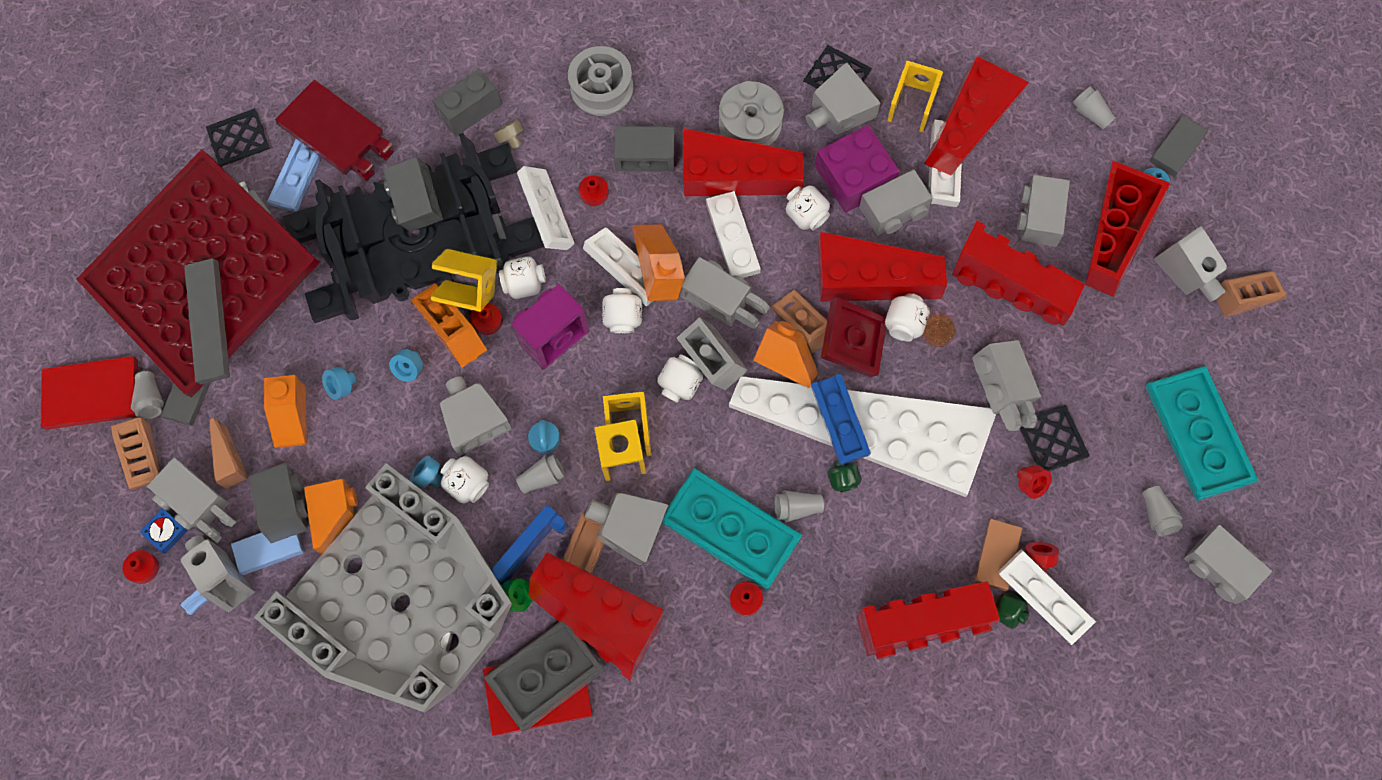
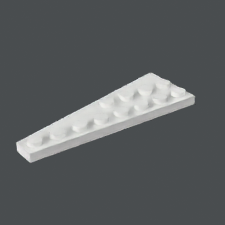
[729,376,996,497]

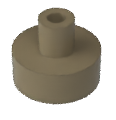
[493,119,524,149]

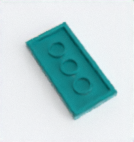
[1145,366,1259,502]
[661,468,802,591]

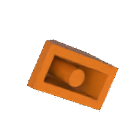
[753,321,819,388]
[264,375,307,448]
[304,479,358,555]

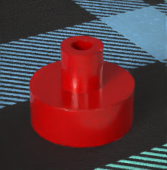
[579,175,609,206]
[471,303,503,335]
[1017,464,1052,499]
[1025,542,1059,573]
[122,550,159,584]
[730,582,763,616]

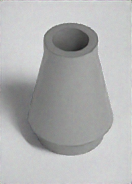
[1072,86,1116,130]
[131,371,164,419]
[516,454,566,494]
[1142,486,1183,537]
[774,490,824,522]

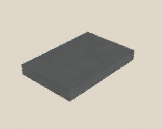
[484,621,605,733]

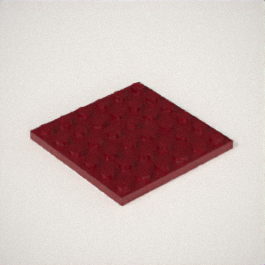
[76,149,320,398]

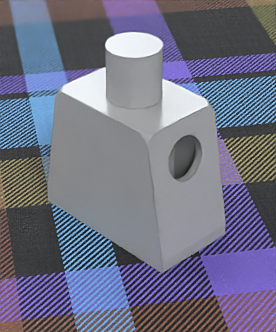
[806,63,881,135]
[1153,226,1227,302]
[440,376,512,456]
[584,493,668,565]
[181,535,255,613]

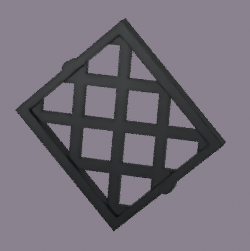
[803,45,872,89]
[206,108,270,167]
[1020,405,1090,472]

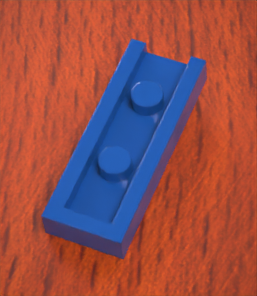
[811,373,871,466]
[491,505,567,585]

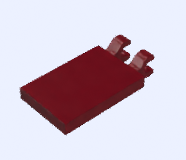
[275,79,394,181]

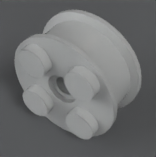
[568,46,633,116]
[719,81,784,146]

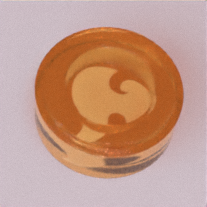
[923,315,955,347]

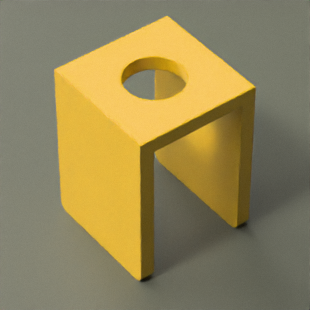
[887,61,943,132]
[431,249,497,312]
[603,392,651,456]
[594,419,646,481]

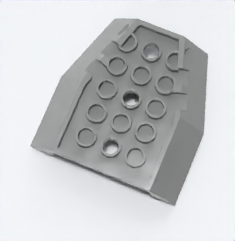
[254,463,512,713]

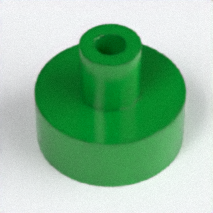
[501,578,532,612]

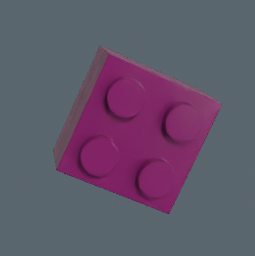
[815,125,900,213]
[511,284,590,370]

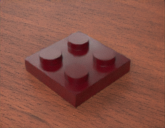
[821,298,886,377]

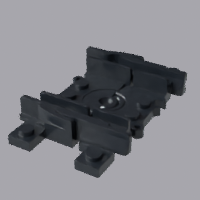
[282,133,544,323]

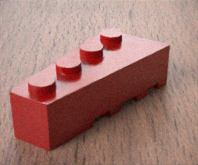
[924,56,1029,175]
[683,128,804,196]
[1085,161,1171,297]
[952,220,1085,326]
[818,232,947,302]
[529,552,664,681]
[856,581,1000,660]

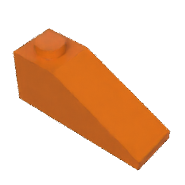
[632,224,685,301]
[411,283,487,368]

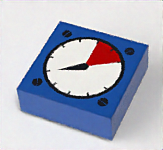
[140,508,188,554]

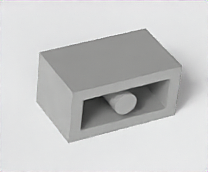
[859,170,933,236]
[1017,175,1070,247]
[677,317,748,390]
[1184,525,1272,605]

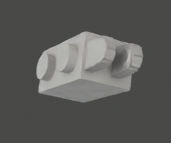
[680,257,770,329]
[972,340,1041,431]
[147,458,236,543]

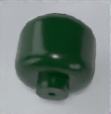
[827,461,862,493]
[995,593,1029,629]

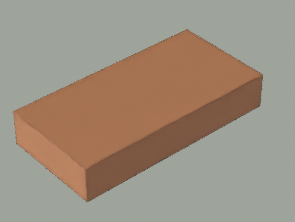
[562,512,605,574]
[974,519,1022,592]

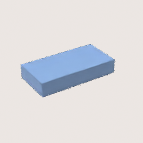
[231,533,305,575]

